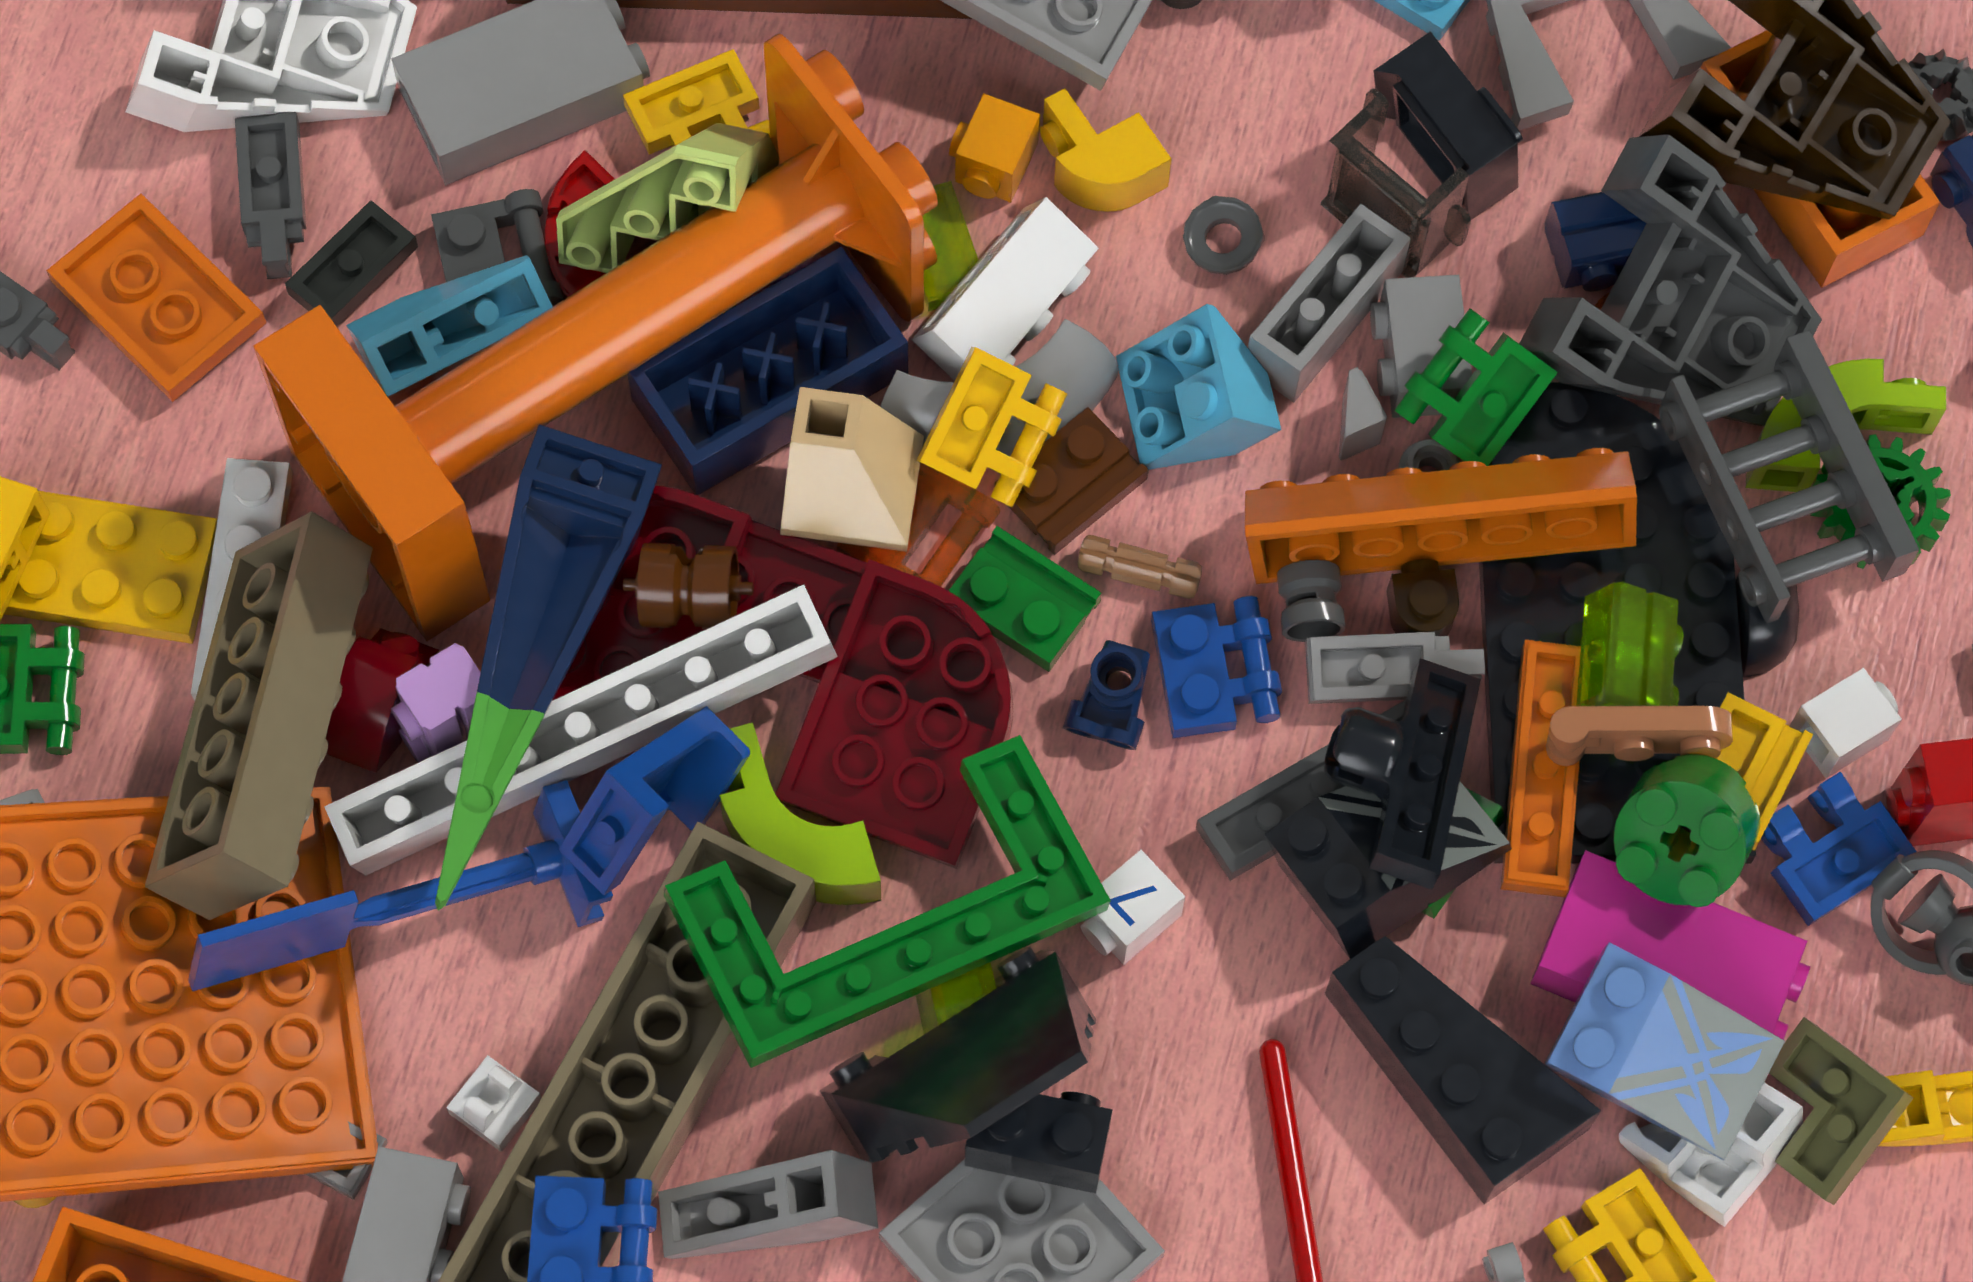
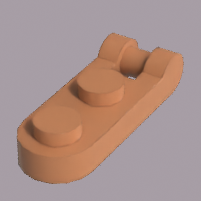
[1546,706,1733,766]

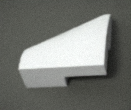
[1619,1082,1803,1227]

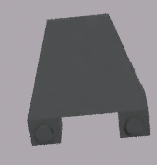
[1519,135,1822,426]

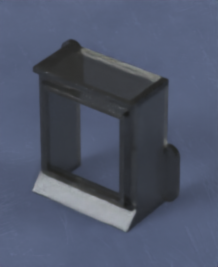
[1321,88,1471,278]

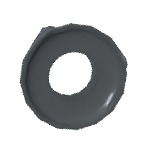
[1183,196,1265,275]

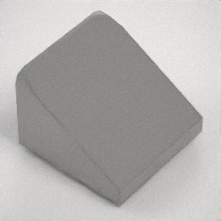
[1339,367,1387,460]

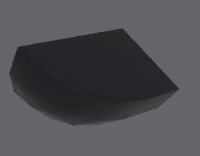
[1736,570,1799,678]

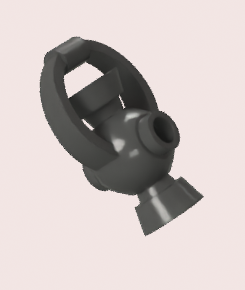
[1870,850,1973,986]

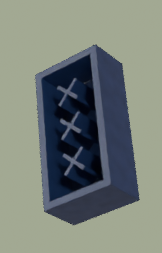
[628,247,908,495]

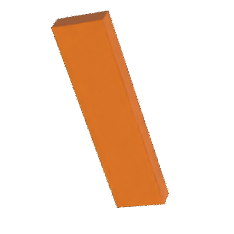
[1500,639,1589,898]

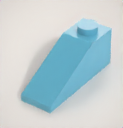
[346,255,553,397]

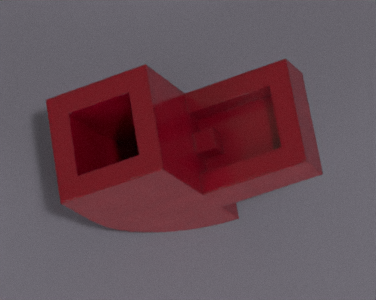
[325,628,439,773]

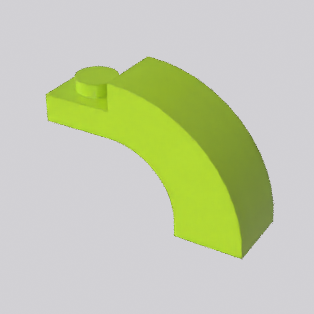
[1745,359,1946,492]
[719,722,881,905]

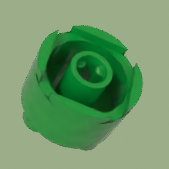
[1614,754,1760,907]

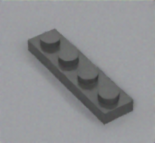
[1196,699,1407,881]

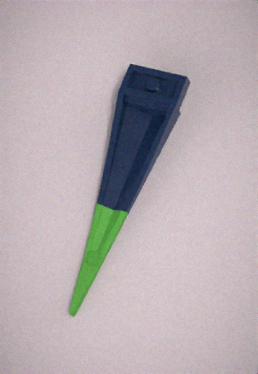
[435,424,662,911]

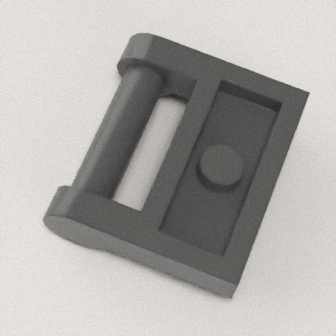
[431,189,565,306]

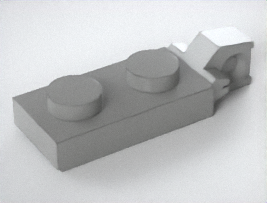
[1305,632,1485,704]

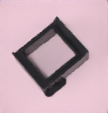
[1373,31,1523,221]

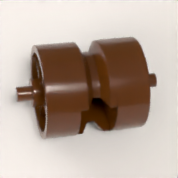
[623,543,754,629]

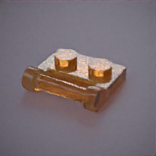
[837,463,1001,586]

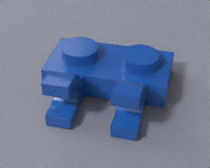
[1761,772,1917,926]

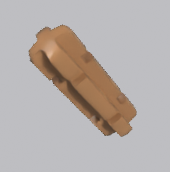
[1078,535,1202,599]

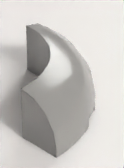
[880,319,1119,468]

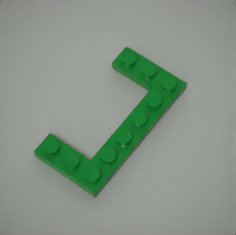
[664,735,1111,1068]

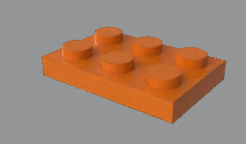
[46,193,267,402]

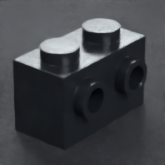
[965,1091,1113,1194]

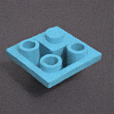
[1116,304,1281,470]

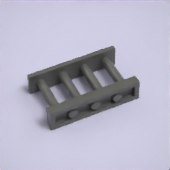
[1659,330,1920,624]

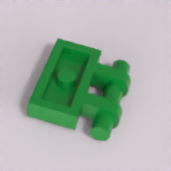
[1394,308,1558,466]
[0,624,85,755]

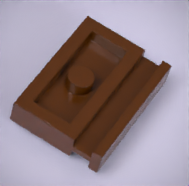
[994,407,1149,555]

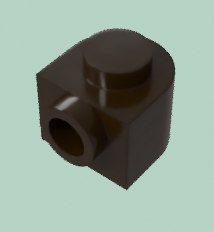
[1386,559,1459,636]

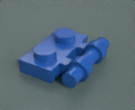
[1151,596,1282,739]
[527,1176,658,1282]

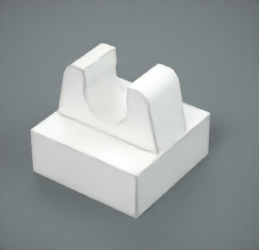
[446,1055,542,1152]

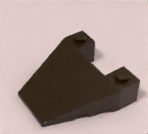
[1639,0,1951,219]

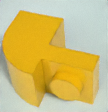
[1040,88,1172,212]

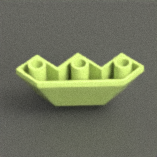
[556,123,779,273]

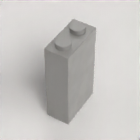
[391,0,650,186]

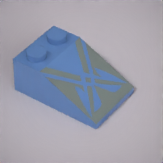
[1544,942,1785,1160]

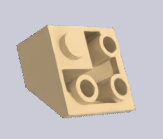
[780,387,924,552]

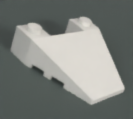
[125,0,417,132]

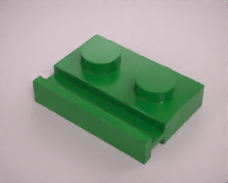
[949,526,1101,672]

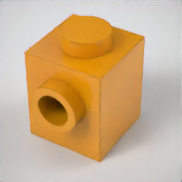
[949,93,1040,203]

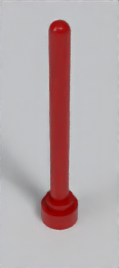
[1259,1039,1323,1282]

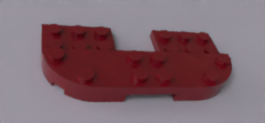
[553,486,1013,869]

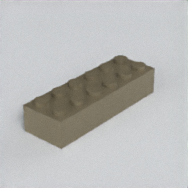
[145,511,373,920]

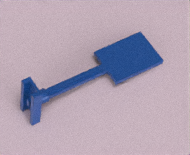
[188,780,613,992]

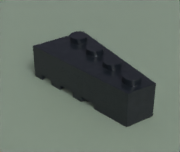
[1325,936,1601,1204]

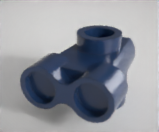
[1063,640,1150,750]

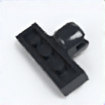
[1324,658,1481,890]

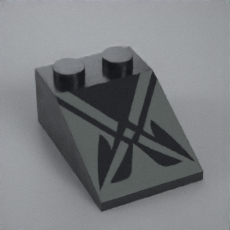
[1264,782,1512,959]

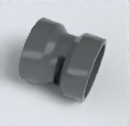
[1277,560,1346,642]

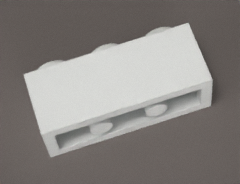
[911,197,1099,381]

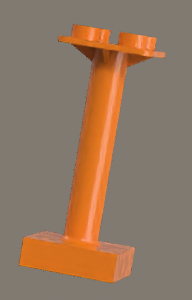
[253,34,938,642]

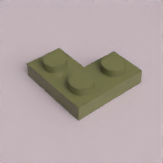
[1769,1017,1914,1205]

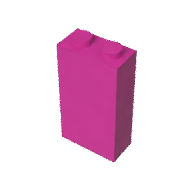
[1530,850,1810,1040]

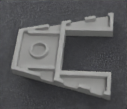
[1486,0,1731,130]

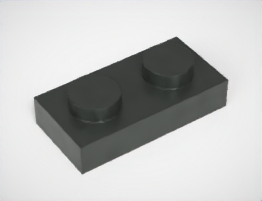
[285,200,418,327]

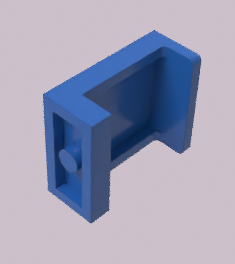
[558,706,750,895]

